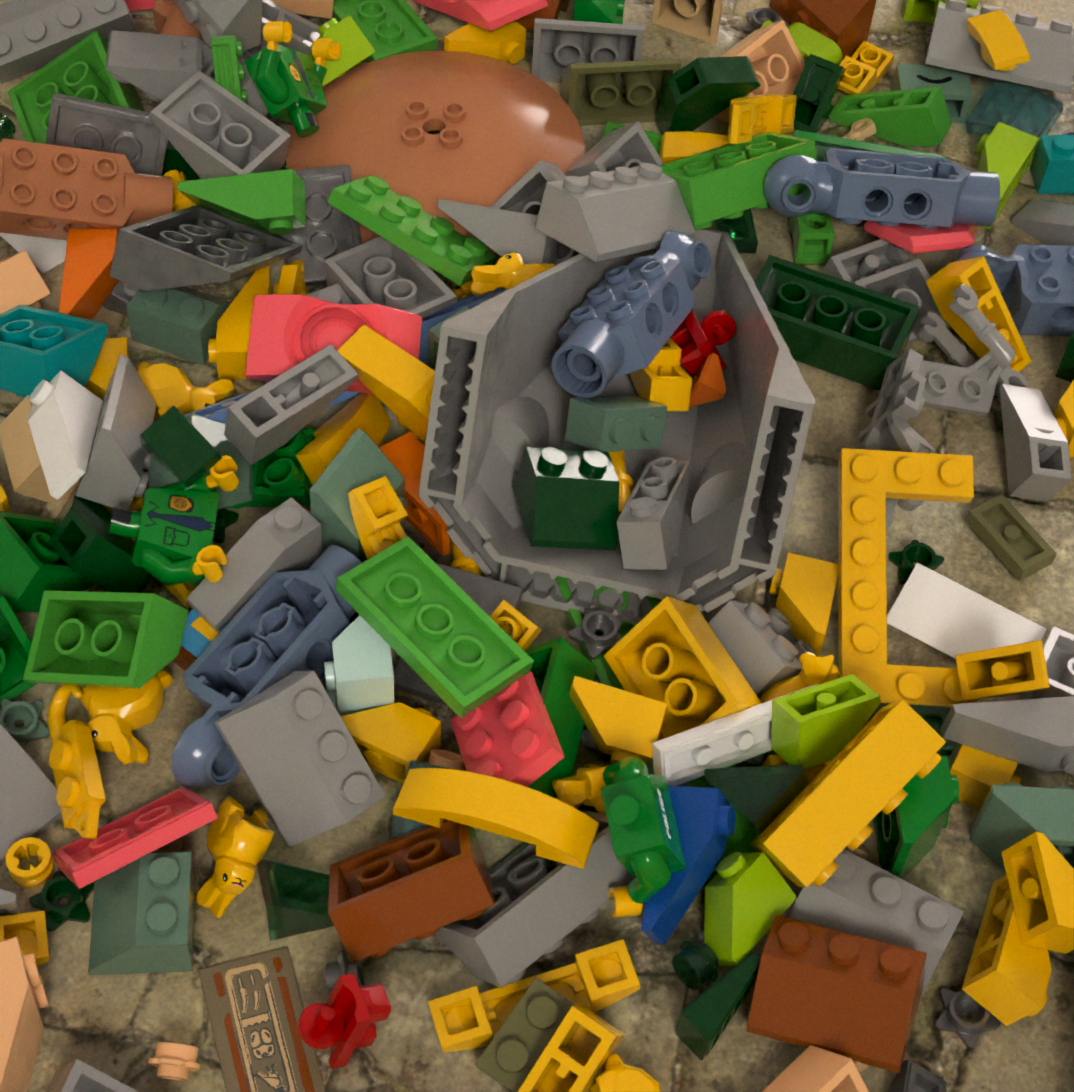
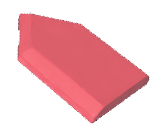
[864,221,978,254]

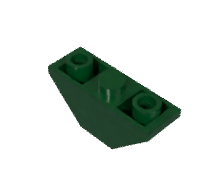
[655,56,761,134]
[48,485,153,593]

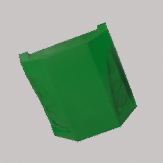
[226,428,315,509]

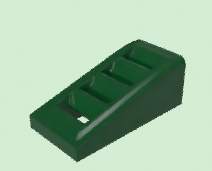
[675,952,761,1060]

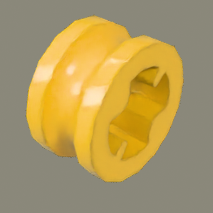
[5,837,54,889]

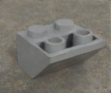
[708,600,819,700]

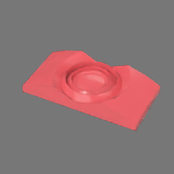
[413,0,548,31]
[245,294,423,394]

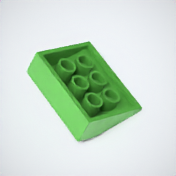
[8,30,145,144]

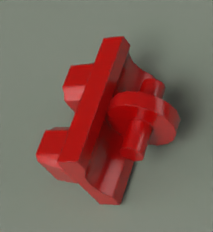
[670,310,736,377]
[297,973,391,1069]

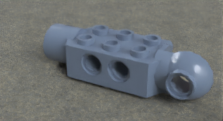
[764,148,1000,228]
[551,230,711,398]
[956,244,1074,336]
[172,545,363,789]

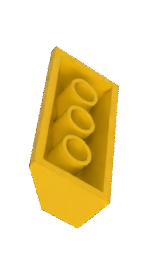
[750,699,946,888]

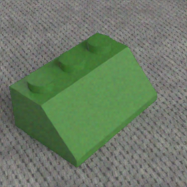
[23,590,188,689]

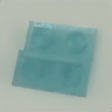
[965,81,1064,148]

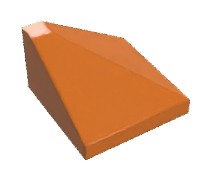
[689,353,727,408]

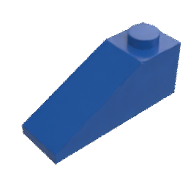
[641,786,736,945]

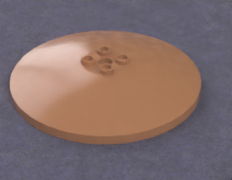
[285,51,585,269]

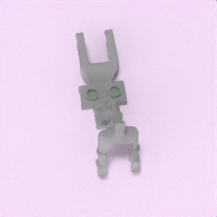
[857,284,1028,529]

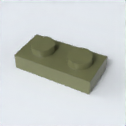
[965,494,1057,581]
[475,977,576,1092]

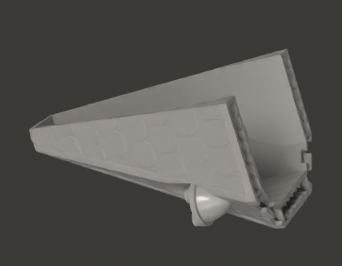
[418,228,815,626]

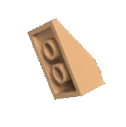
[0,937,49,1092]

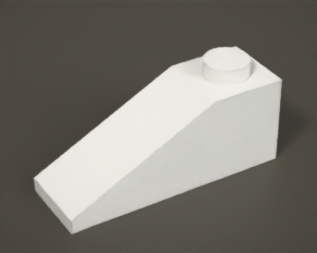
[28,371,103,500]

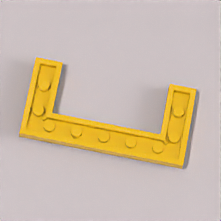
[838,448,978,716]

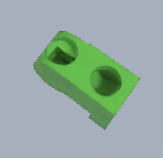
[788,213,835,264]

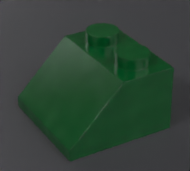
[512,447,619,551]

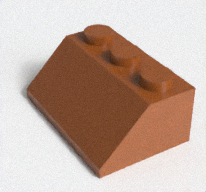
[769,0,876,60]
[328,819,495,962]
[747,915,927,1073]

